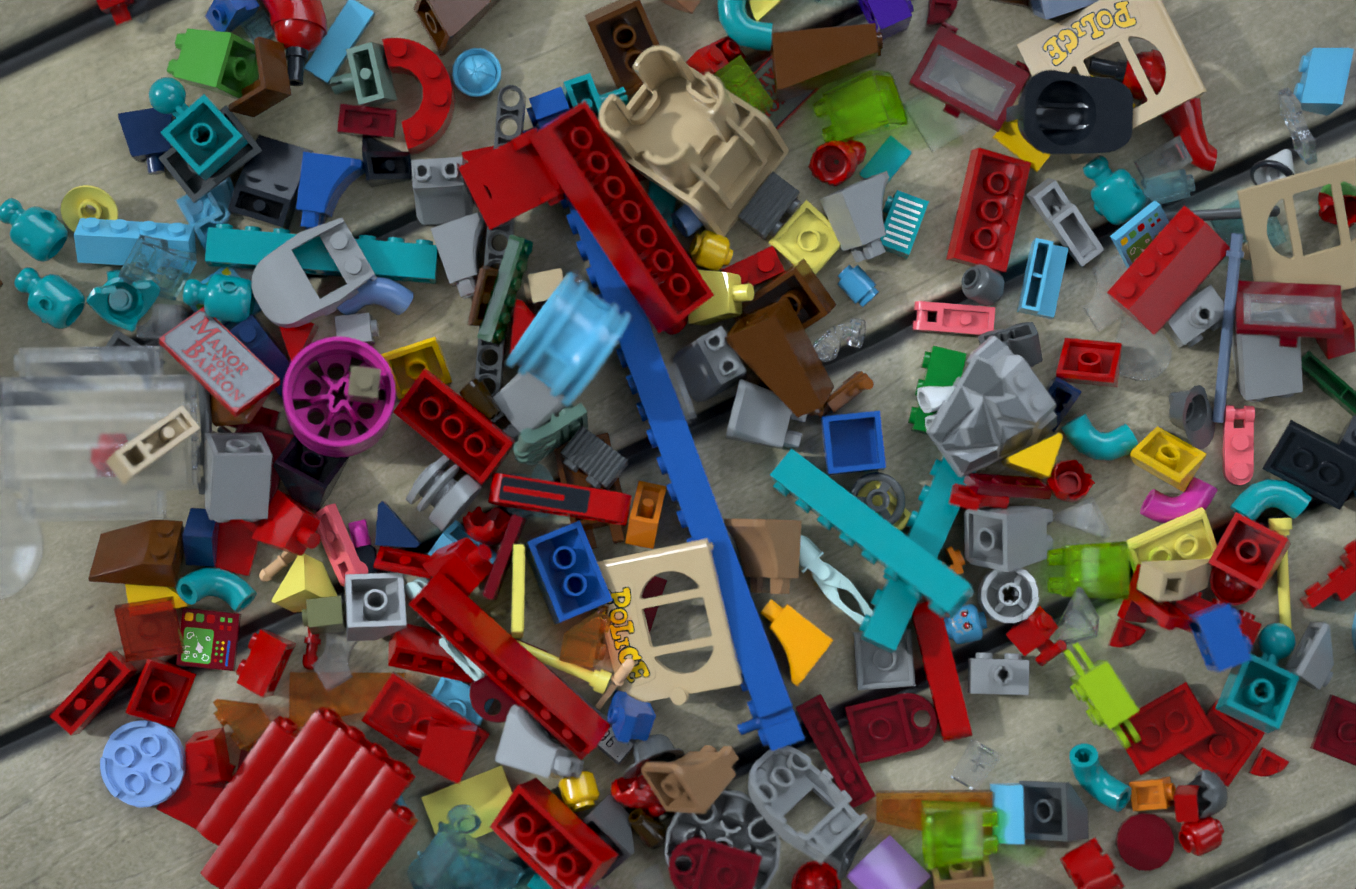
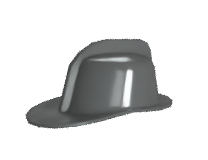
[1168,385,1215,449]
[623,734,685,779]
[824,819,875,881]

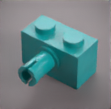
[562,73,629,122]

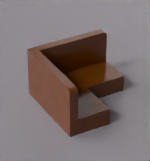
[228,36,292,117]

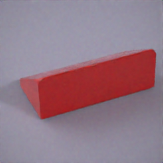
[373,546,432,579]

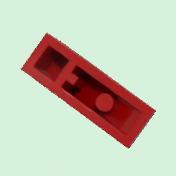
[388,624,473,683]

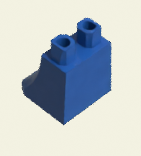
[296,152,365,230]

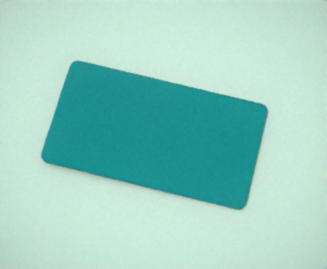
[859,136,912,183]

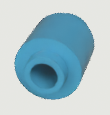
[837,265,879,307]

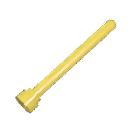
[1268,518,1292,655]
[517,640,612,694]

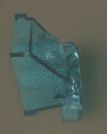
[407,804,525,889]

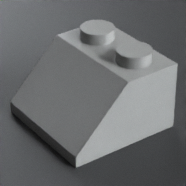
[344,573,406,641]

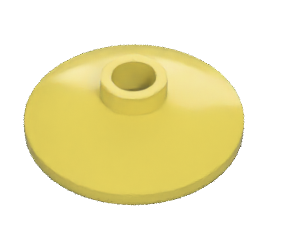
[61,185,118,233]

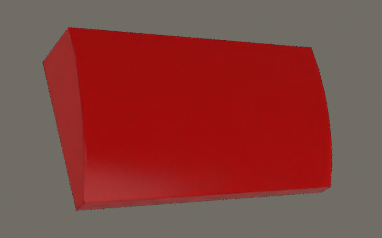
[946,148,1031,273]

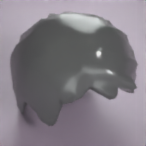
[1188,769,1228,819]

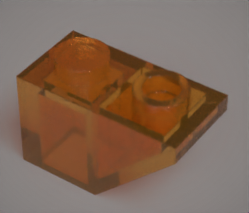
[559,605,611,668]
[213,699,271,753]

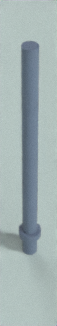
[1212,233,1244,423]

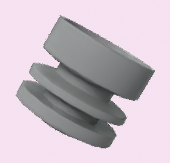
[406,455,483,532]

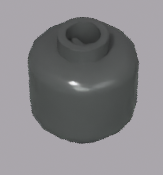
[961,264,1004,306]

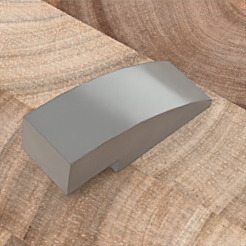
[1026,178,1104,267]

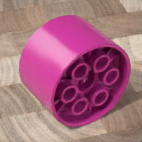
[283,337,395,457]

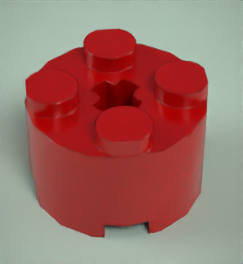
[1060,837,1125,889]

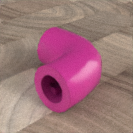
[1140,477,1218,524]

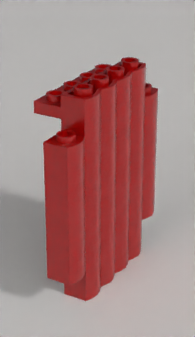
[196,706,419,889]

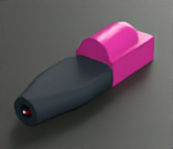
[348,519,377,574]

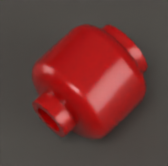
[1178,816,1224,856]

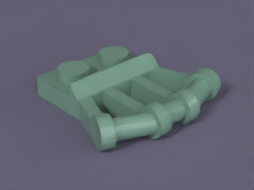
[513,403,588,465]

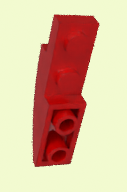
[1299,539,1356,609]

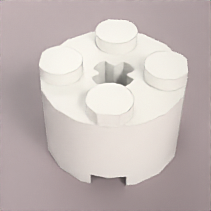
[977,568,1039,623]

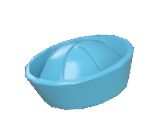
[452,48,501,97]

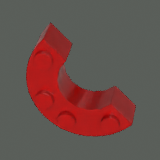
[382,38,455,155]

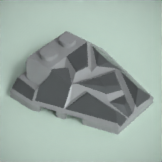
[926,336,1057,477]

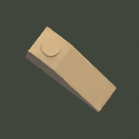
[106,405,200,485]

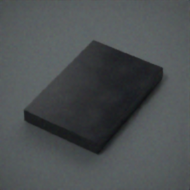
[1262,420,1356,510]

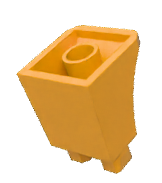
[761,599,833,687]

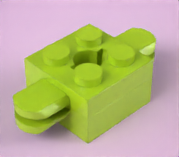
[1062,642,1141,750]

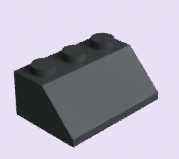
[159,105,262,203]

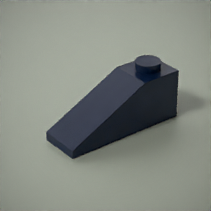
[230,314,307,400]

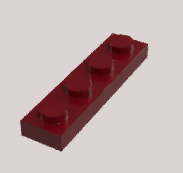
[795,694,876,809]

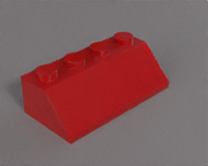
[1107,206,1230,336]
[393,368,515,485]
[490,777,618,889]

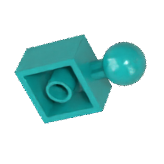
[149,77,249,181]
[1215,623,1299,734]

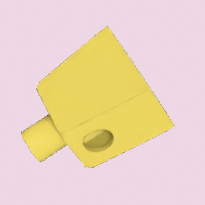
[688,270,754,326]

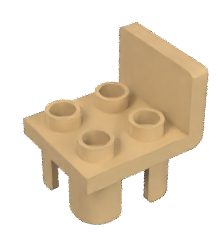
[599,46,789,236]

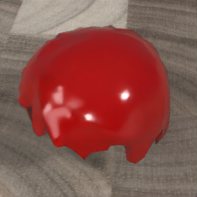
[1047,460,1095,502]
[462,506,511,545]

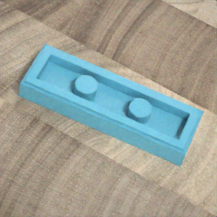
[304,0,375,85]

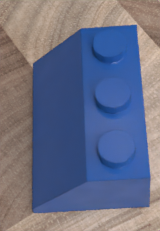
[523,521,613,625]

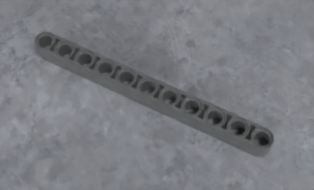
[475,85,526,397]

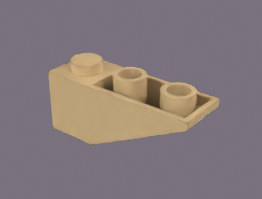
[1137,559,1212,601]

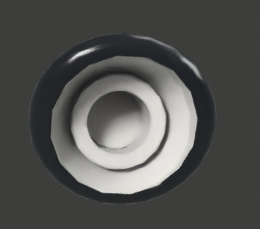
[1250,149,1295,186]

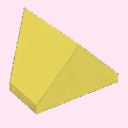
[271,553,338,612]

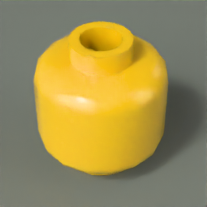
[689,230,733,271]
[558,771,599,812]

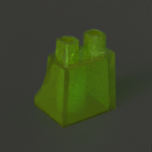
[813,70,908,143]
[1047,541,1129,599]
[921,800,998,870]

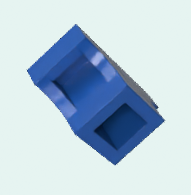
[205,0,260,33]
[607,690,656,743]

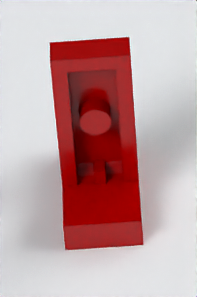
[1117,564,1192,631]

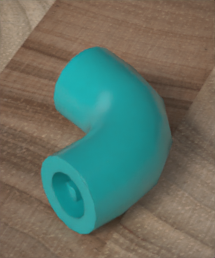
[717,0,773,51]
[1061,413,1139,461]
[1230,479,1312,521]
[176,568,257,613]
[1069,743,1132,812]

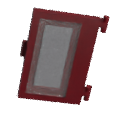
[909,21,1030,132]
[1236,280,1344,348]

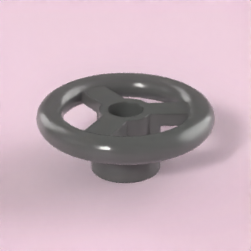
[849,472,906,525]

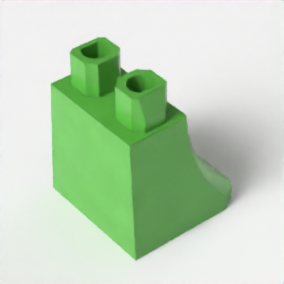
[167,29,259,99]

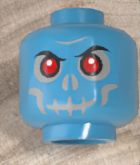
[944,604,988,644]

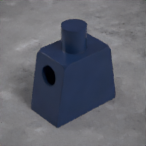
[118,108,176,175]

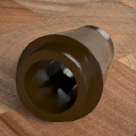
[459,378,501,421]
[628,809,667,849]

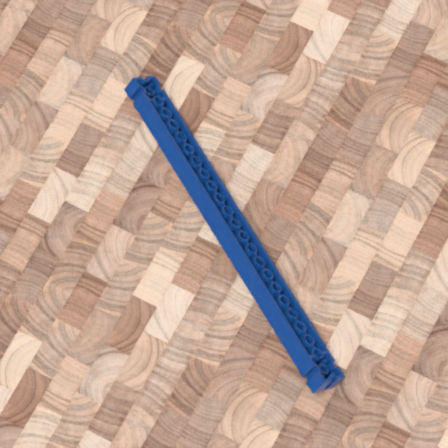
[524,87,804,751]

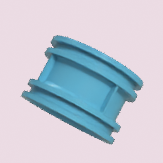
[506,272,631,406]

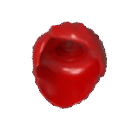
[808,139,867,187]
[611,775,666,817]

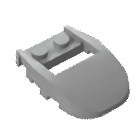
[252,218,377,328]
[748,746,867,864]

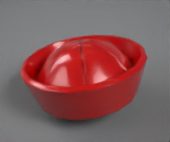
[1210,567,1258,605]
[791,861,842,889]

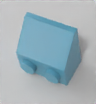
[1293,48,1354,116]

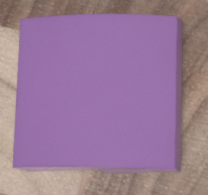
[846,835,931,889]

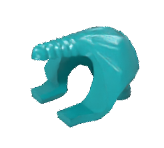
[86,269,161,332]

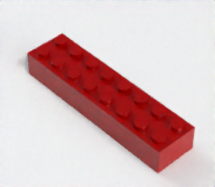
[529,101,714,333]

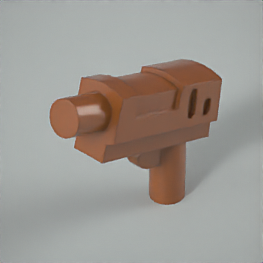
[816,371,874,419]

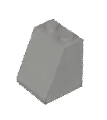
[1231,310,1303,402]
[204,432,272,522]

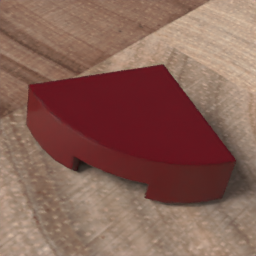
[926,0,958,26]

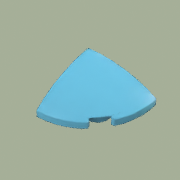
[175,176,234,251]

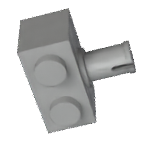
[1163,284,1224,348]
[968,653,1029,695]

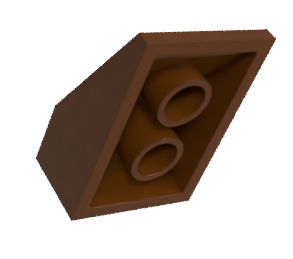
[584,0,660,96]
[733,259,837,330]
[89,519,184,587]

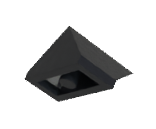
[362,136,412,187]

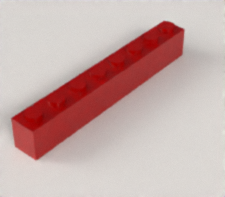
[408,571,611,760]

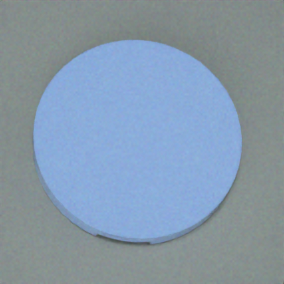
[100,720,186,807]

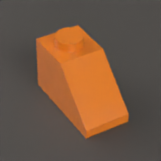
[625,481,667,549]

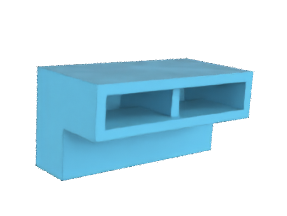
[1017,238,1068,319]

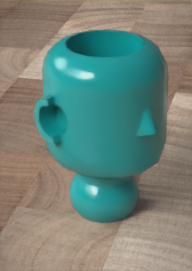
[1083,155,1147,225]
[0,198,68,262]
[14,267,85,329]
[183,274,255,323]

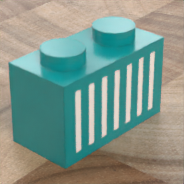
[880,190,929,259]

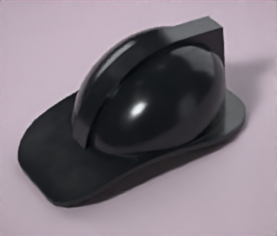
[1006,70,1133,154]

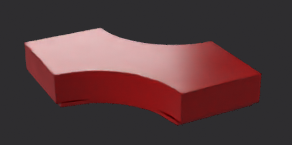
[949,484,1010,511]

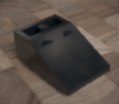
[228,135,313,230]

